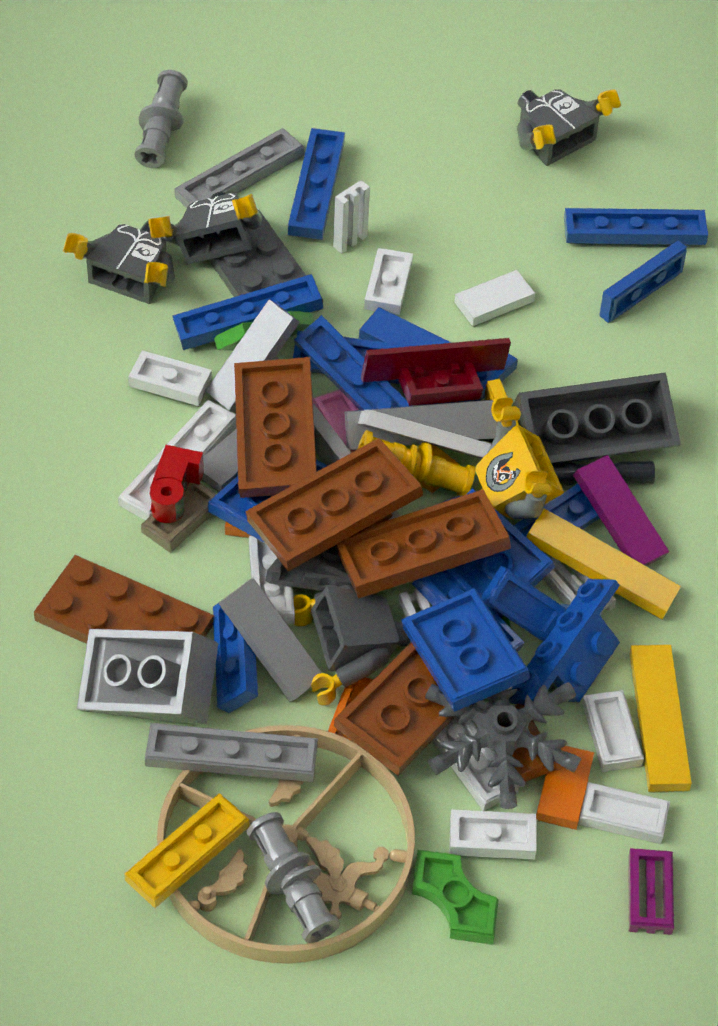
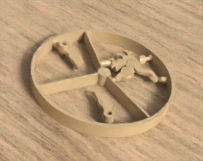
[157,725,415,964]

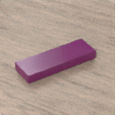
[573,455,669,566]

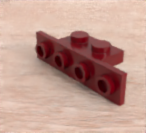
[361,338,511,406]

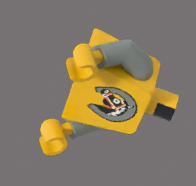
[475,398,564,520]

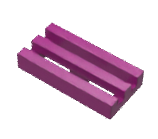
[628,848,674,935]

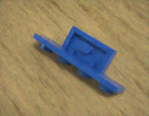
[508,579,620,705]

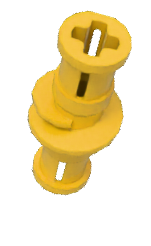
[357,430,475,497]

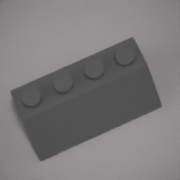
[512,372,681,464]

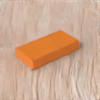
[536,746,594,830]

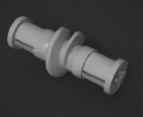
[134,70,188,168]
[246,812,340,943]

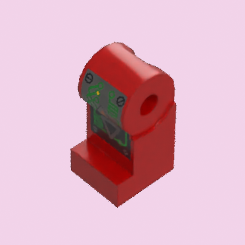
[149,445,204,523]

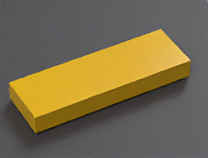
[124,793,249,908]

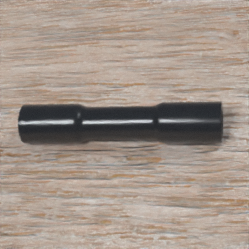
[552,461,655,485]

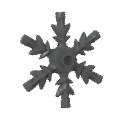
[425,682,582,809]

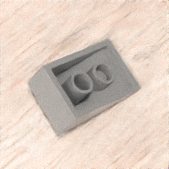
[77,629,219,724]

